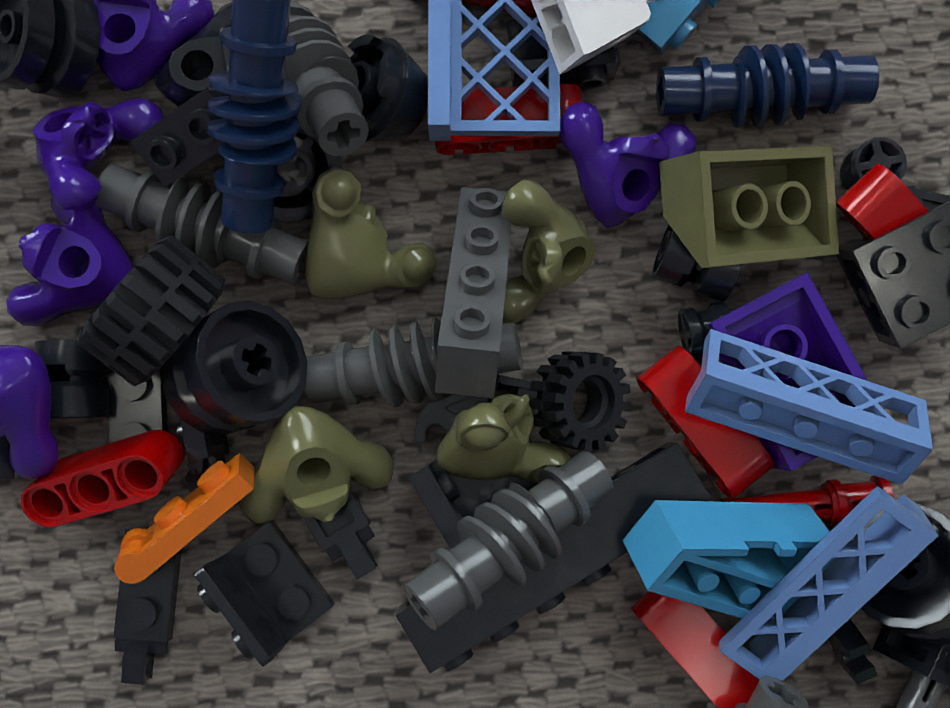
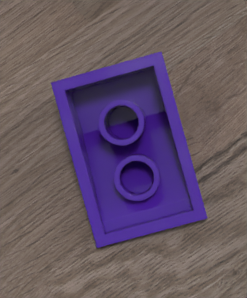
[708,272,868,471]

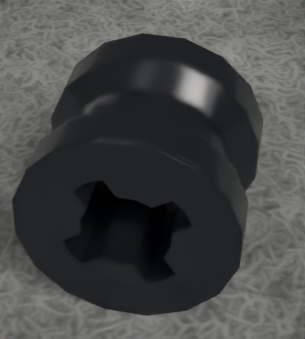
[840,137,907,190]
[678,301,730,360]

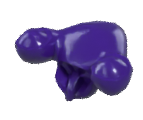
[94,0,214,91]
[33,98,164,211]
[559,101,696,228]
[6,197,133,326]
[0,345,58,479]

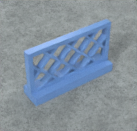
[428,0,560,141]

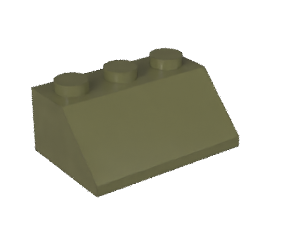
[659,146,839,268]

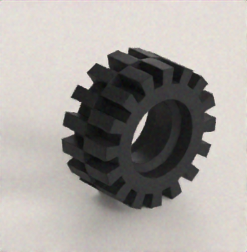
[529,351,631,452]

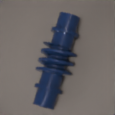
[207,0,302,234]
[656,43,880,128]

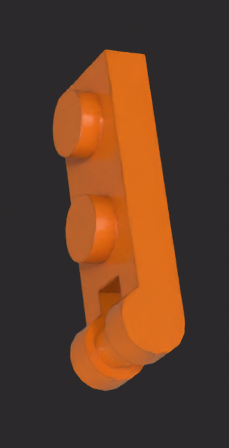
[114,452,254,584]

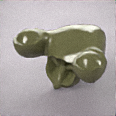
[305,167,437,299]
[502,180,595,323]
[437,394,571,483]
[239,406,394,524]

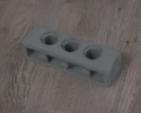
[435,187,512,399]

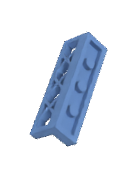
[685,329,933,485]
[719,486,938,681]

